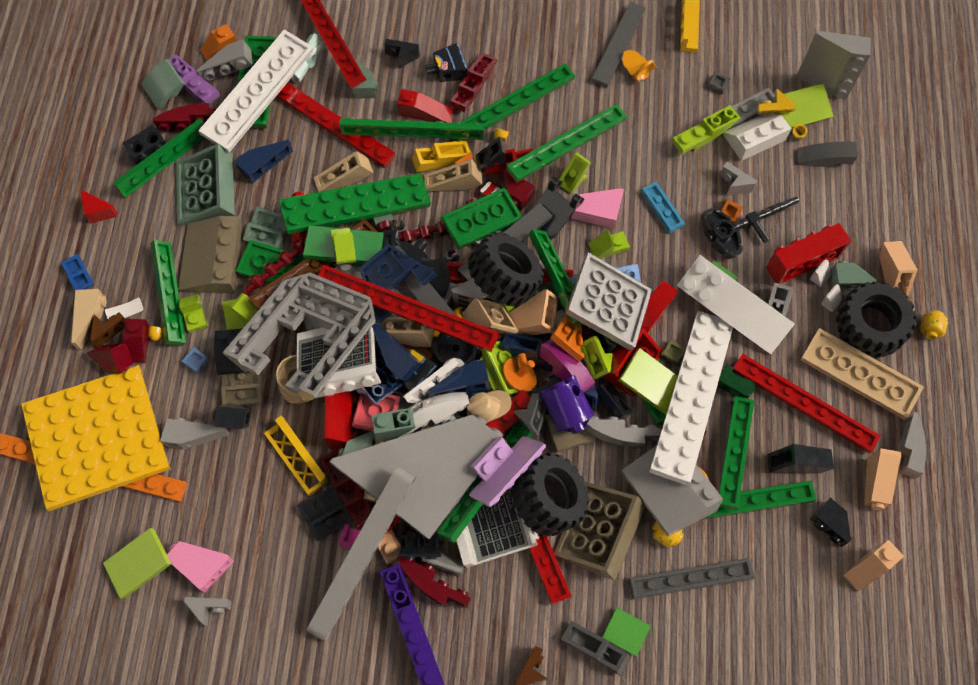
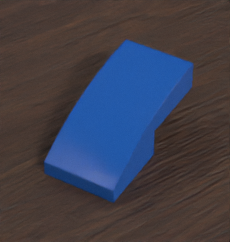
[61,254,95,290]

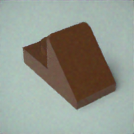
[90,312,126,347]
[515,646,548,685]

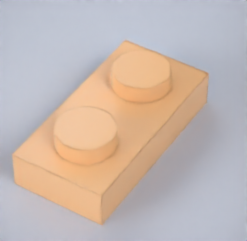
[378,529,404,565]

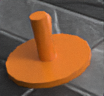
[502,353,537,392]

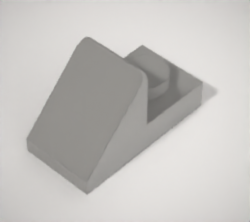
[720,162,757,195]
[184,597,232,626]

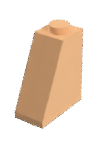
[879,241,918,297]
[508,289,558,336]
[864,449,901,510]
[843,540,904,591]

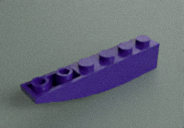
[380,564,445,685]

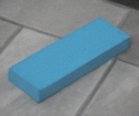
[640,181,685,234]

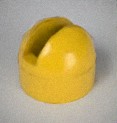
[792,124,807,140]
[494,128,509,142]
[148,326,163,341]

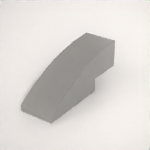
[898,412,926,479]

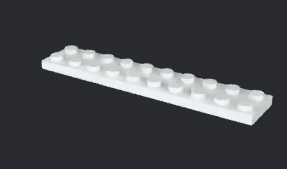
[649,311,733,486]

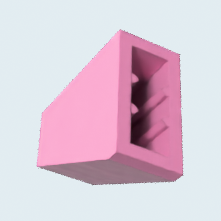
[572,188,624,229]
[167,541,234,593]

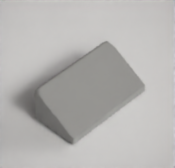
[422,553,464,576]

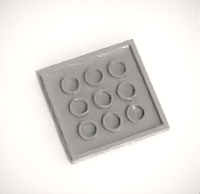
[565,252,652,351]

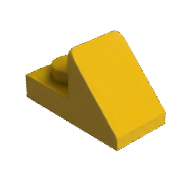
[757,89,796,115]

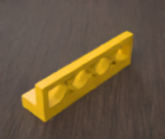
[680,0,700,53]
[264,415,329,496]

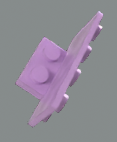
[469,436,546,507]

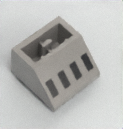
[451,278,496,312]

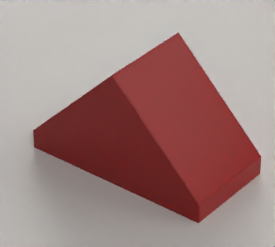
[81,190,118,223]

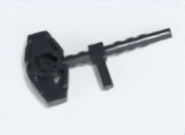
[701,196,799,259]

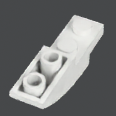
[400,392,469,437]

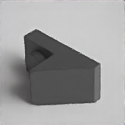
[514,393,547,437]

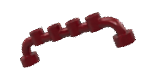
[377,198,478,243]
[243,239,306,297]

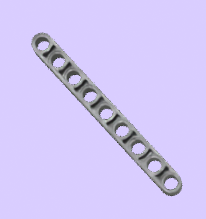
[306,466,416,642]

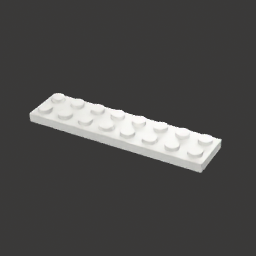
[199,30,313,153]

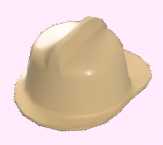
[466,390,512,422]

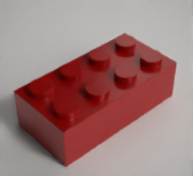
[766,223,852,284]

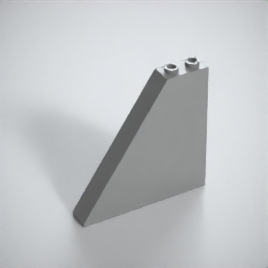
[330,415,505,540]

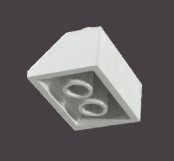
[723,113,791,161]

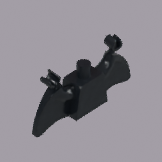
[381,219,460,299]

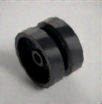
[434,333,478,366]

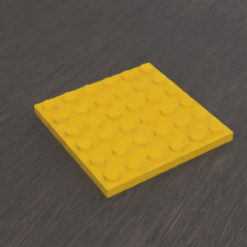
[22,365,170,512]

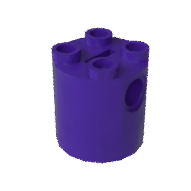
[539,375,594,434]

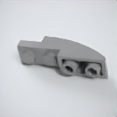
[584,416,662,448]

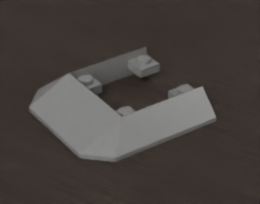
[223,273,376,402]

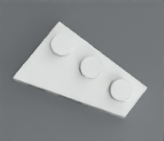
[403,358,464,403]

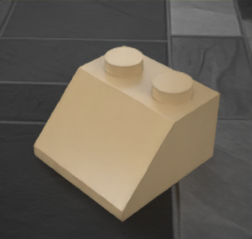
[462,298,519,334]

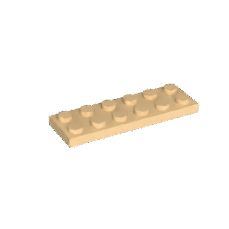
[800,328,924,420]

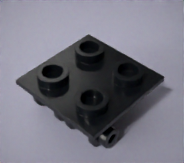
[399,530,443,560]

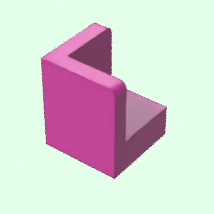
[339,524,360,551]

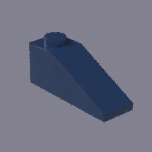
[235,140,293,184]
[372,323,422,382]
[429,360,491,397]

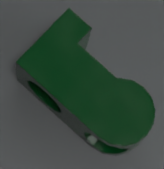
[717,364,755,399]

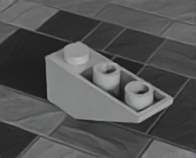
[197,39,253,81]
[160,417,229,450]

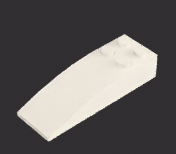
[677,255,795,354]

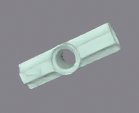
[291,33,324,83]

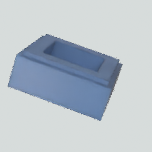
[181,347,210,374]

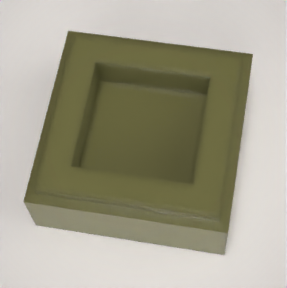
[660,339,686,366]

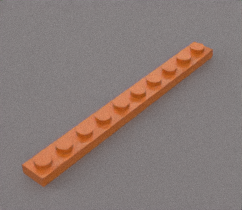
[0,433,188,503]

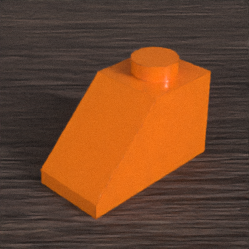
[200,24,236,61]

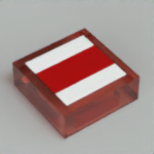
[478,179,502,197]

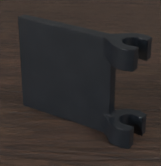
[531,176,585,239]

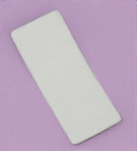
[105,298,144,319]

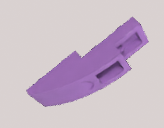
[168,55,220,104]

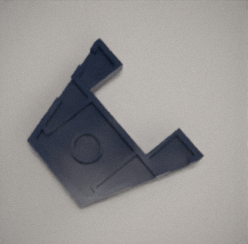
[359,244,437,324]

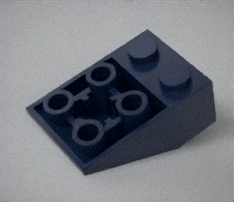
[354,348,404,406]

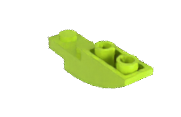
[671,105,741,154]

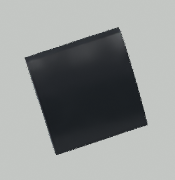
[297,485,353,541]

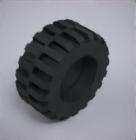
[468,233,544,306]
[836,281,917,357]
[510,453,589,536]

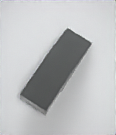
[797,141,857,167]
[561,621,631,676]

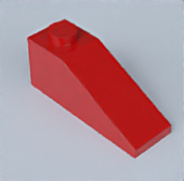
[397,89,453,123]

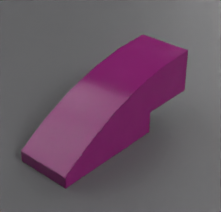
[539,339,595,392]

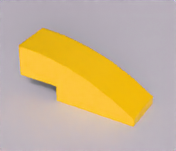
[412,141,470,172]

